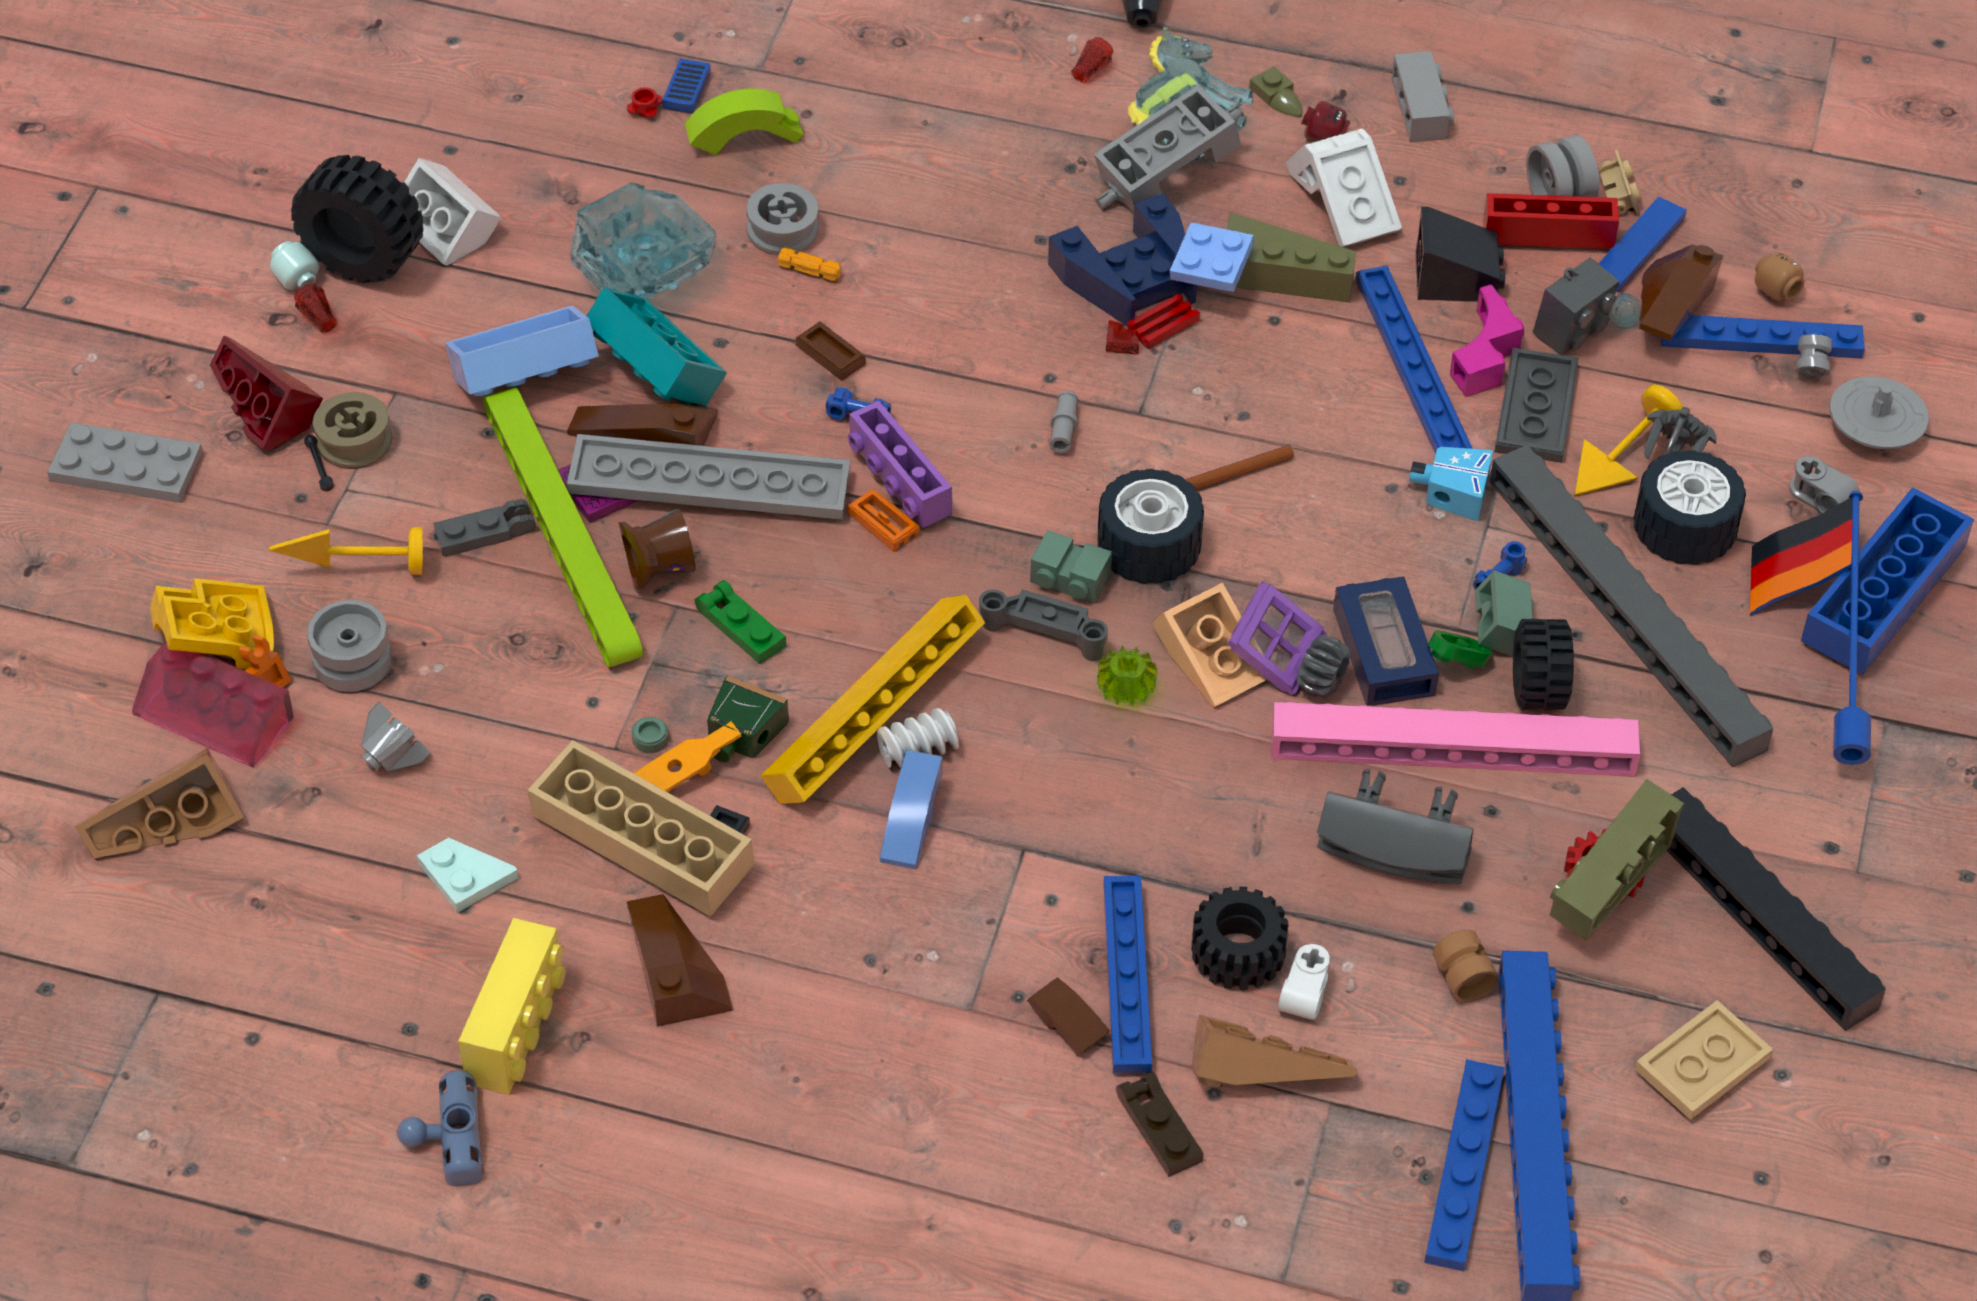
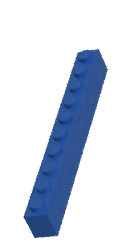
[1498,951,1580,1301]

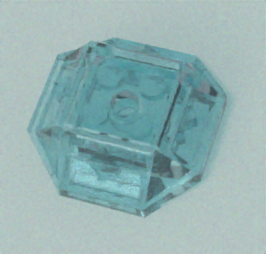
[570,182,717,301]

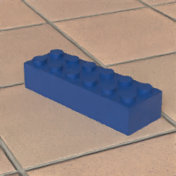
[1801,487,1974,675]

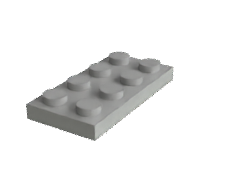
[47,422,203,503]

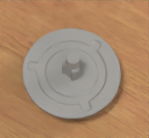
[1829,376,1929,449]

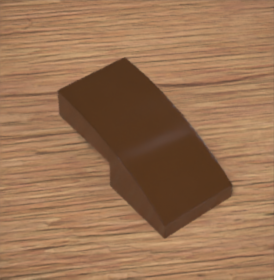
[1027,977,1110,1056]

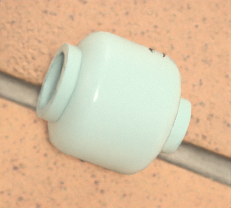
[270,241,319,290]

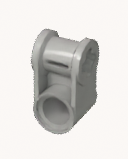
[1789,456,1859,514]

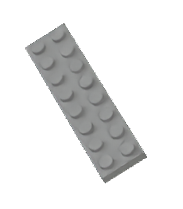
[567,434,850,520]

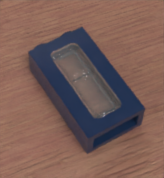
[1333,576,1439,706]

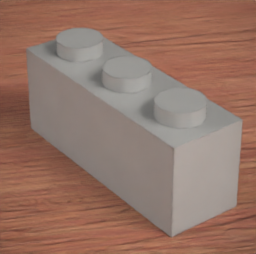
[1392,51,1454,142]

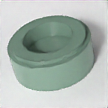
[631,717,668,753]

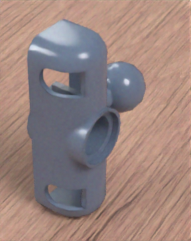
[397,1070,482,1186]

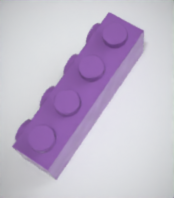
[848,400,952,528]

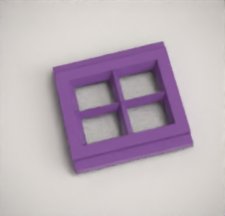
[1227,581,1327,696]

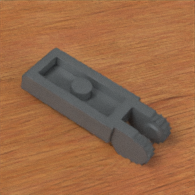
[433,499,536,556]

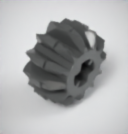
[1297,635,1351,698]

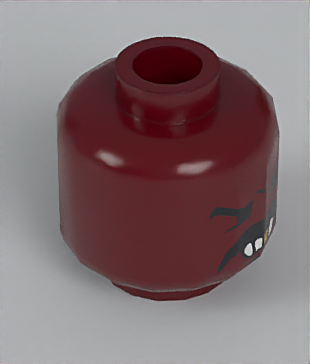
[1301,101,1350,142]

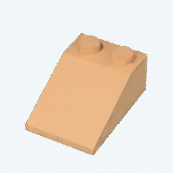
[1152,582,1268,708]

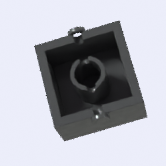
[1533,257,1619,355]

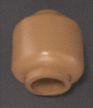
[1754,252,1805,302]

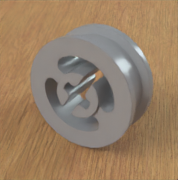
[746,183,818,254]

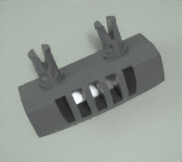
[1317,769,1474,884]

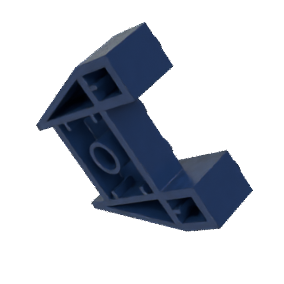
[1048,193,1197,326]

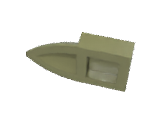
[1249,66,1302,117]

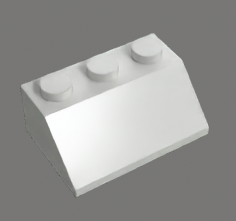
[404,158,502,266]

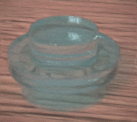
[1609,294,1641,327]

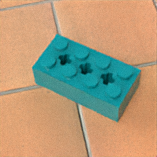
[586,287,727,405]

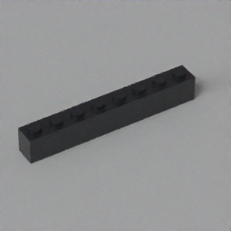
[1667,787,1886,1031]

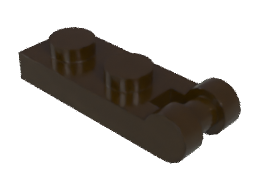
[1116,1071,1204,1177]

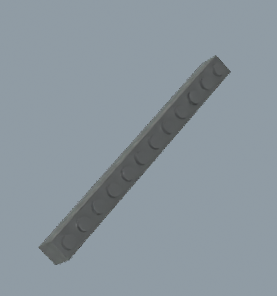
[1490,445,1773,767]

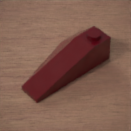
[210,336,323,451]

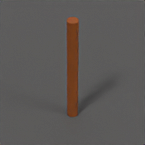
[1184,445,1294,490]

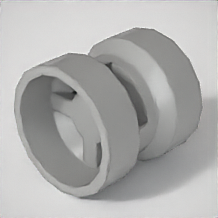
[1796,334,1832,377]

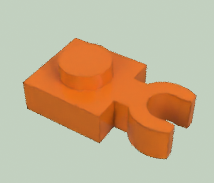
[239,635,291,702]

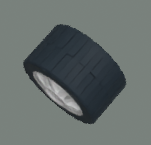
[1634,450,1746,564]
[1097,469,1204,584]

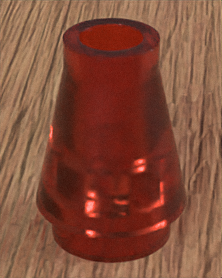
[1071,37,1113,83]
[294,283,337,333]

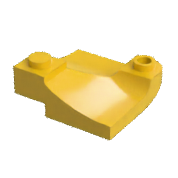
[150,578,274,670]

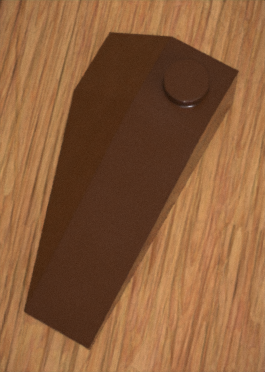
[1639,244,1723,341]
[567,403,718,446]
[627,894,732,1027]

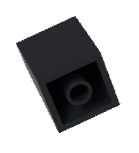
[1415,206,1505,302]

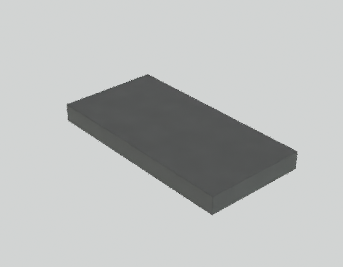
[1494,348,1579,463]

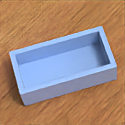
[445,305,599,396]

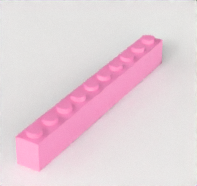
[1271,702,1640,777]

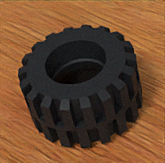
[1513,619,1574,710]
[1191,886,1288,990]

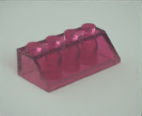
[132,641,294,768]

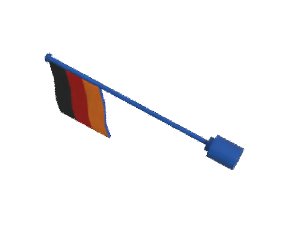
[1750,491,1871,765]

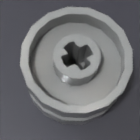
[1526,134,1600,197]
[307,600,392,692]

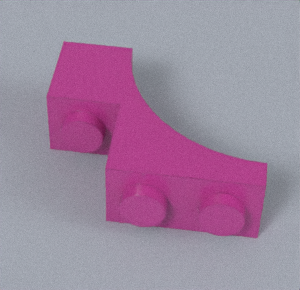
[1450,284,1525,397]

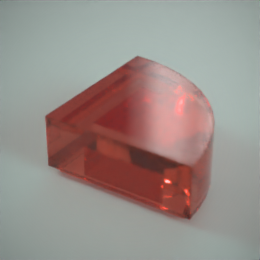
[1106,320,1139,355]

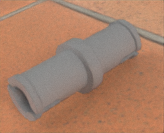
[1049,391,1079,454]

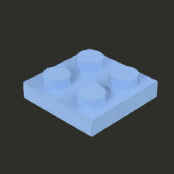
[1170,222,1254,292]

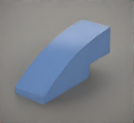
[880,750,942,869]

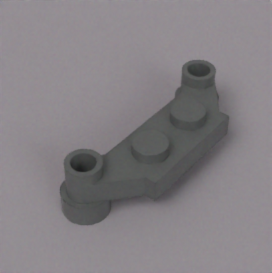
[979,589,1108,661]

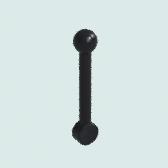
[304,435,334,491]

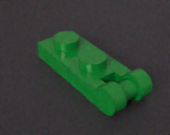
[694,580,786,664]

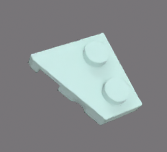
[417,838,518,913]

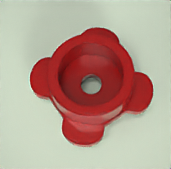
[627,87,663,118]

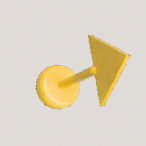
[1574,384,1683,497]
[269,527,423,575]

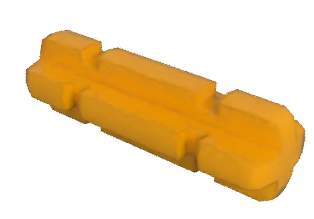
[778,247,841,281]

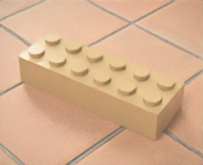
[527,740,755,917]

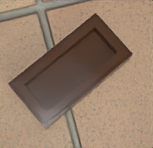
[796,321,866,381]

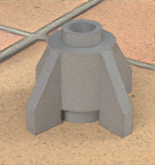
[361,702,431,772]

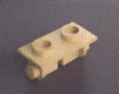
[1599,149,1642,215]

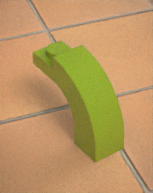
[685,88,803,155]

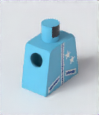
[1409,447,1493,521]

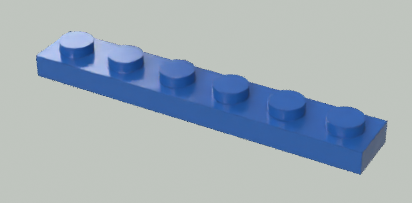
[1661,315,1865,359]
[1103,875,1152,1073]
[1424,1059,1504,1271]

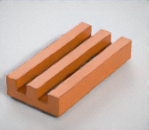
[848,488,920,552]

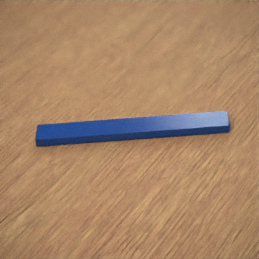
[1355,265,1473,454]

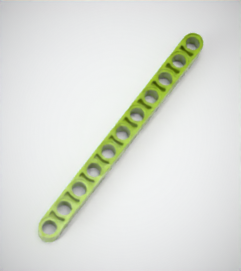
[483,387,643,668]

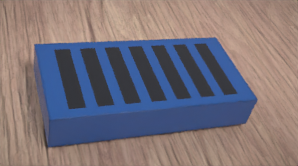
[662,58,711,113]

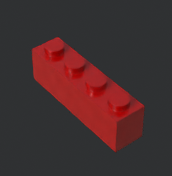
[1483,193,1619,249]

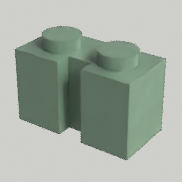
[1030,530,1112,604]
[1475,570,1533,657]

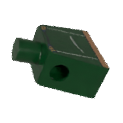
[707,675,789,762]

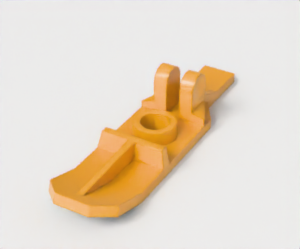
[634,721,742,793]

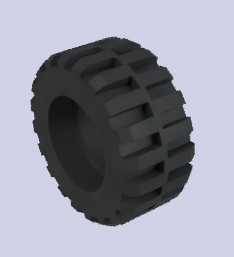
[291,155,424,283]

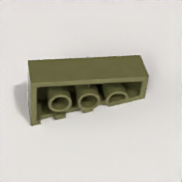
[1227,212,1356,303]
[1549,779,1684,941]

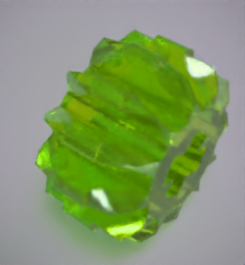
[1097,645,1157,707]

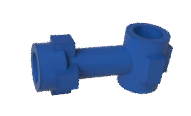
[826,387,891,420]
[1473,541,1527,590]

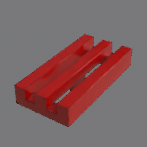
[1127,293,1200,349]

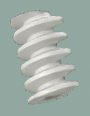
[877,708,959,768]

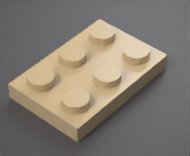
[1635,1000,1773,1120]

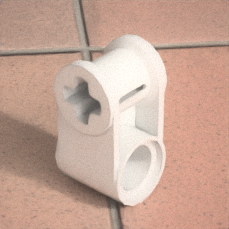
[1278,944,1330,1021]

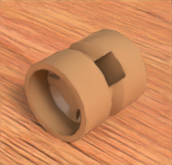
[1433,930,1500,1002]

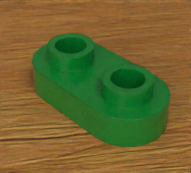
[1428,630,1492,669]

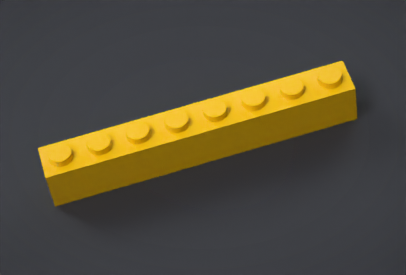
[760,595,985,804]

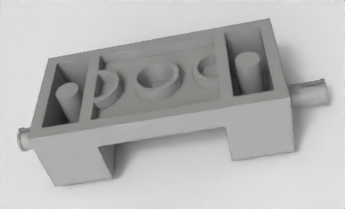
[1094,84,1244,212]

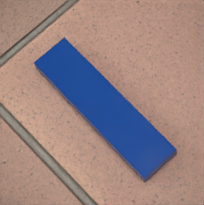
[1598,196,1687,292]

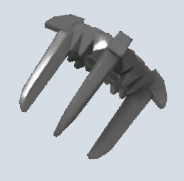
[1644,407,1716,459]

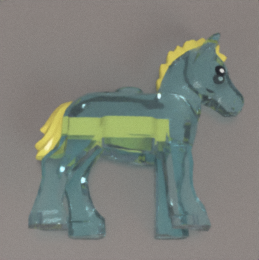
[1128,26,1254,160]

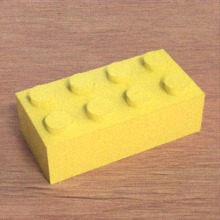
[458,918,566,1095]

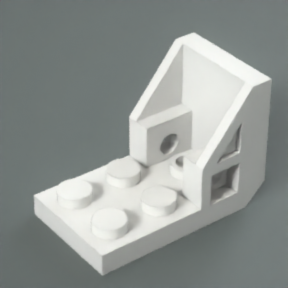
[1286,128,1402,247]

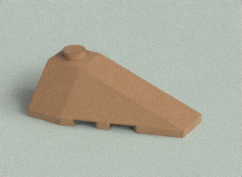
[75,748,244,859]
[1192,1015,1358,1087]

